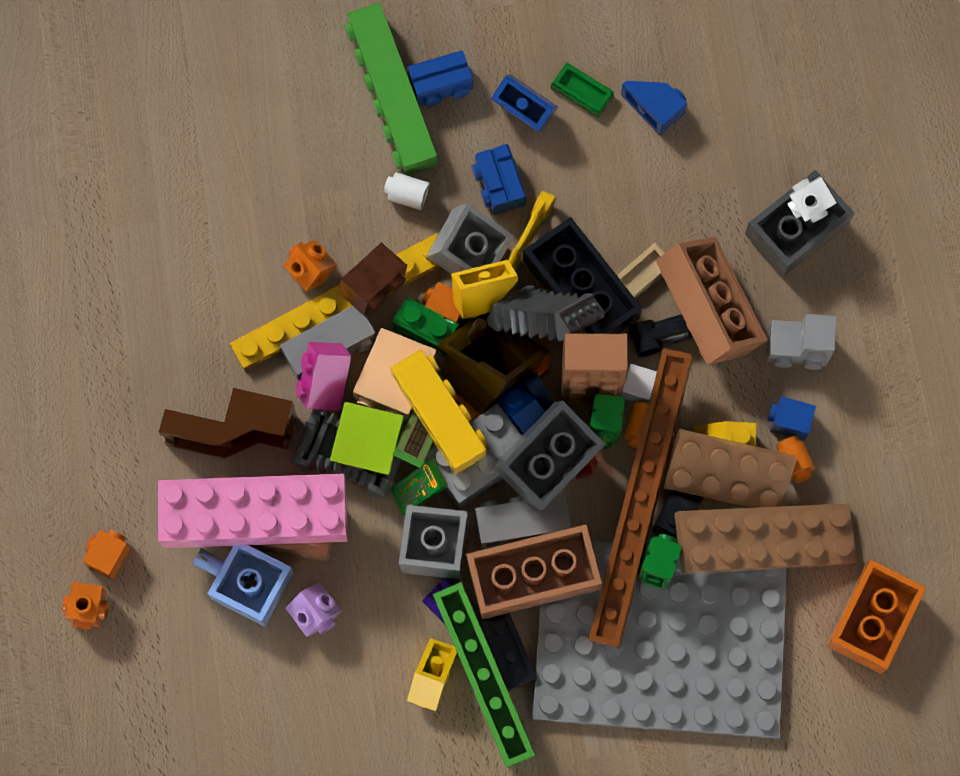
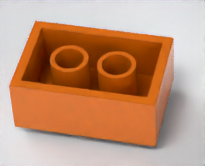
[826,559,926,674]

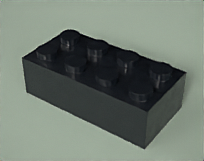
[523,217,643,334]

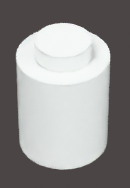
[384,172,430,211]

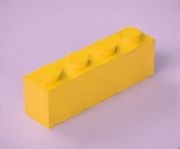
[390,349,488,475]

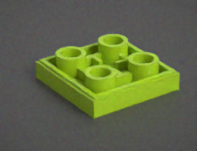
[330,402,404,475]

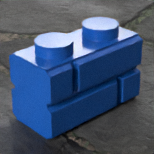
[407,50,473,107]
[491,74,558,132]
[471,144,527,215]

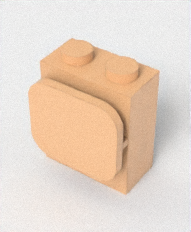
[353,328,437,421]

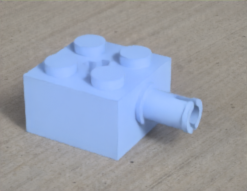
[193,545,294,627]

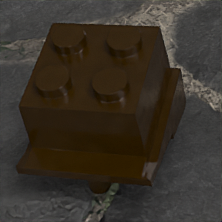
[437,314,549,415]

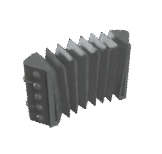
[487,285,605,341]
[291,409,402,498]

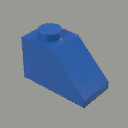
[621,81,687,135]
[496,384,545,435]

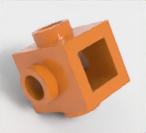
[283,240,337,291]
[62,581,109,630]

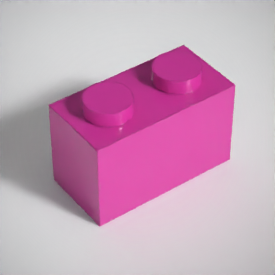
[296,342,351,410]

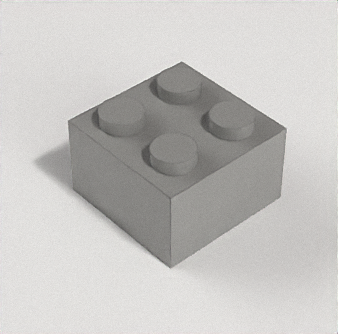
[426,203,514,274]
[398,505,470,580]

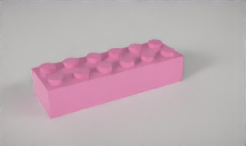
[158,474,348,548]

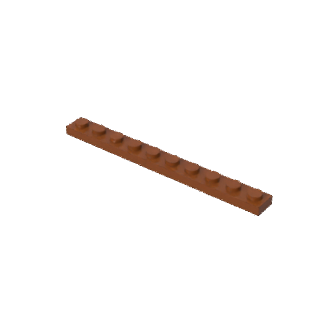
[589,348,694,649]

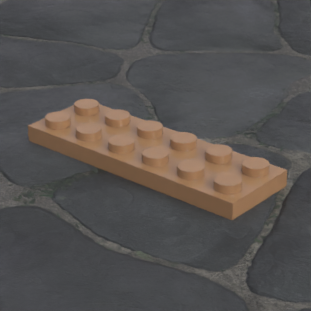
[674,503,857,574]

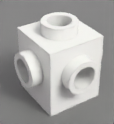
[787,177,836,223]

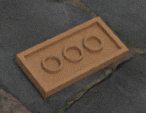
[662,429,797,508]

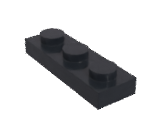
[473,604,538,692]

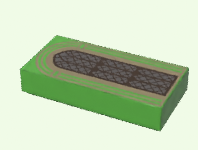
[393,410,433,468]

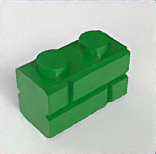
[392,297,459,358]
[589,393,625,449]
[638,534,681,590]

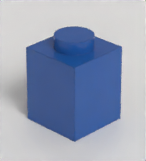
[767,396,816,441]

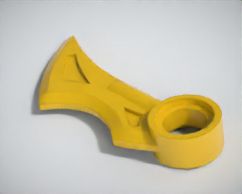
[508,190,556,271]

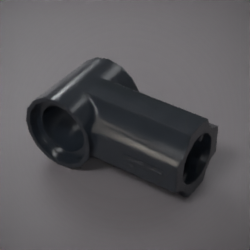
[629,314,693,357]

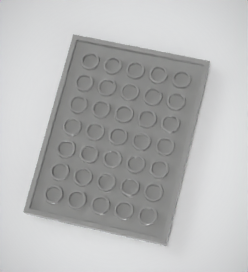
[532,541,787,739]

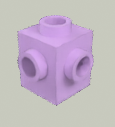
[285,582,342,637]

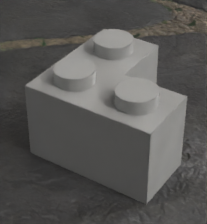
[767,314,836,370]

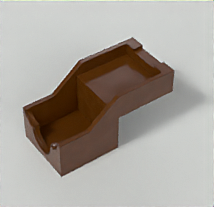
[159,388,297,459]

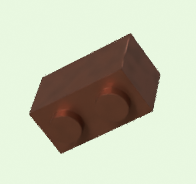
[338,242,407,315]

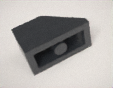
[652,490,704,543]

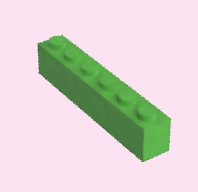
[344,2,438,176]
[433,582,536,768]

